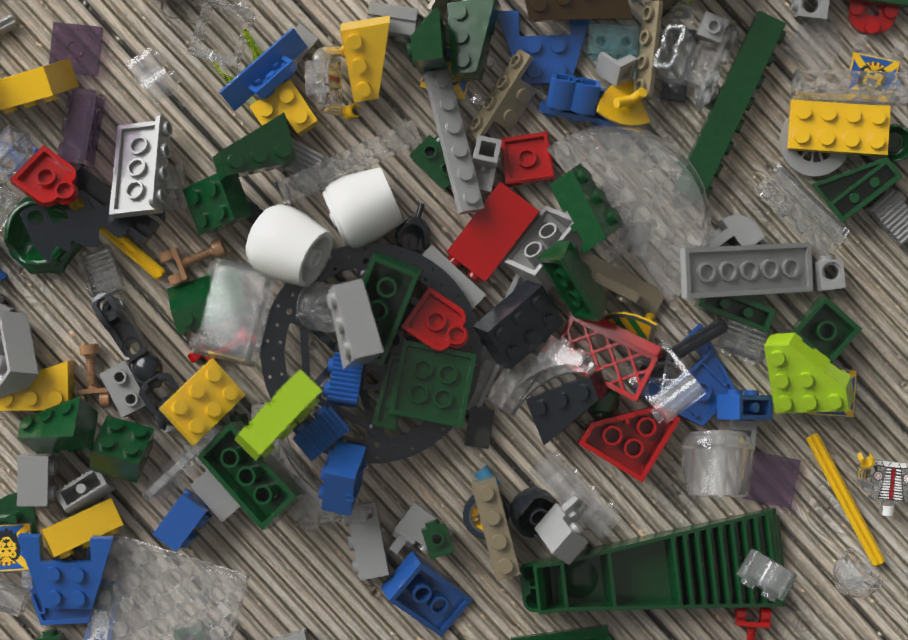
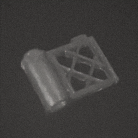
[623,339,706,424]

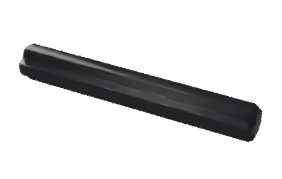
[640,319,728,376]

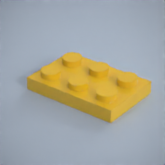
[158,358,245,446]

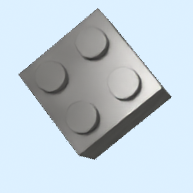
[17,453,59,506]

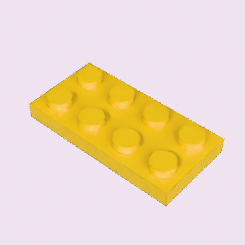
[787,99,891,157]

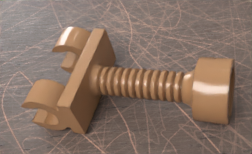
[158,238,228,286]
[74,344,112,407]

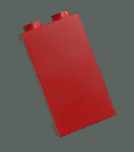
[446,182,539,283]

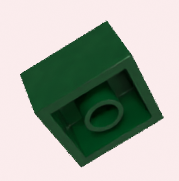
[182,173,253,235]
[787,296,862,363]
[89,415,154,483]

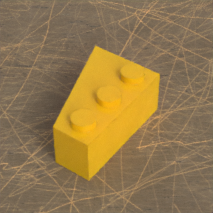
[0,360,75,411]
[39,498,124,560]

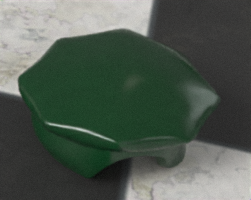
[4,197,81,274]

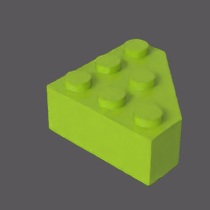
[764,333,854,414]
[234,369,322,461]

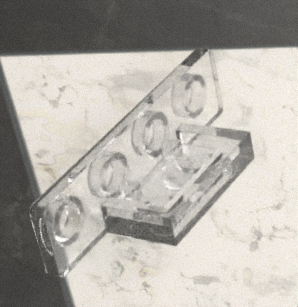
[682,20,739,112]

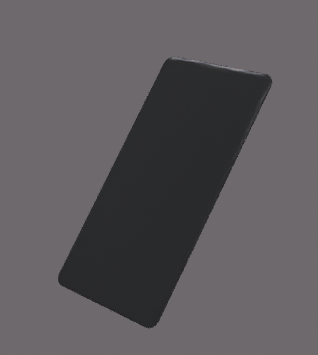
[465,407,495,449]

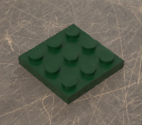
[388,340,477,429]

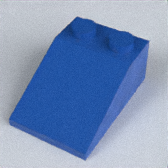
[381,551,473,637]

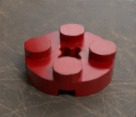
[847,0,899,36]

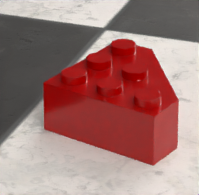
[577,405,681,482]

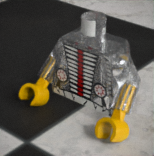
[305,45,360,120]
[856,452,908,516]

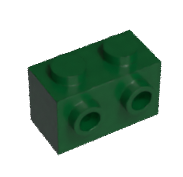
[409,135,451,192]

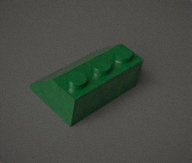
[407,8,448,74]
[537,240,608,322]
[167,266,252,335]

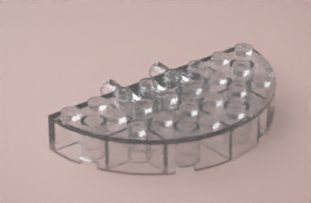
[547,124,711,303]

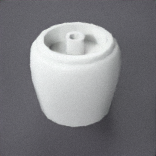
[322,167,404,248]
[246,204,333,287]

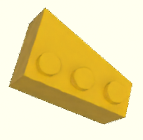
[340,15,390,103]
[0,58,79,114]

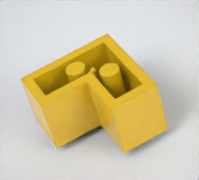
[249,79,320,137]

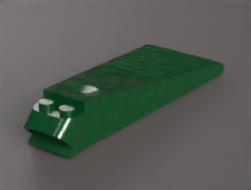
[520,508,788,614]

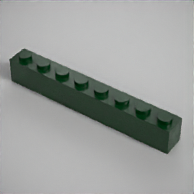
[672,11,786,203]

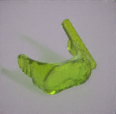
[213,29,263,83]

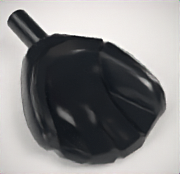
[395,203,431,252]

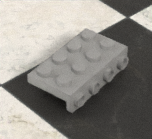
[109,114,173,218]

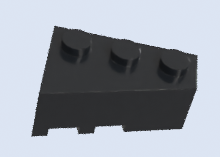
[526,371,609,445]

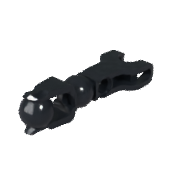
[92,293,182,431]

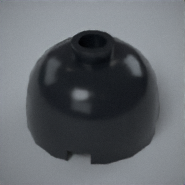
[510,487,559,538]

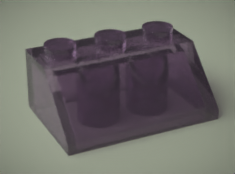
[58,89,106,169]

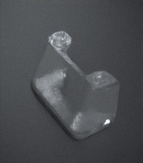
[189,257,277,367]

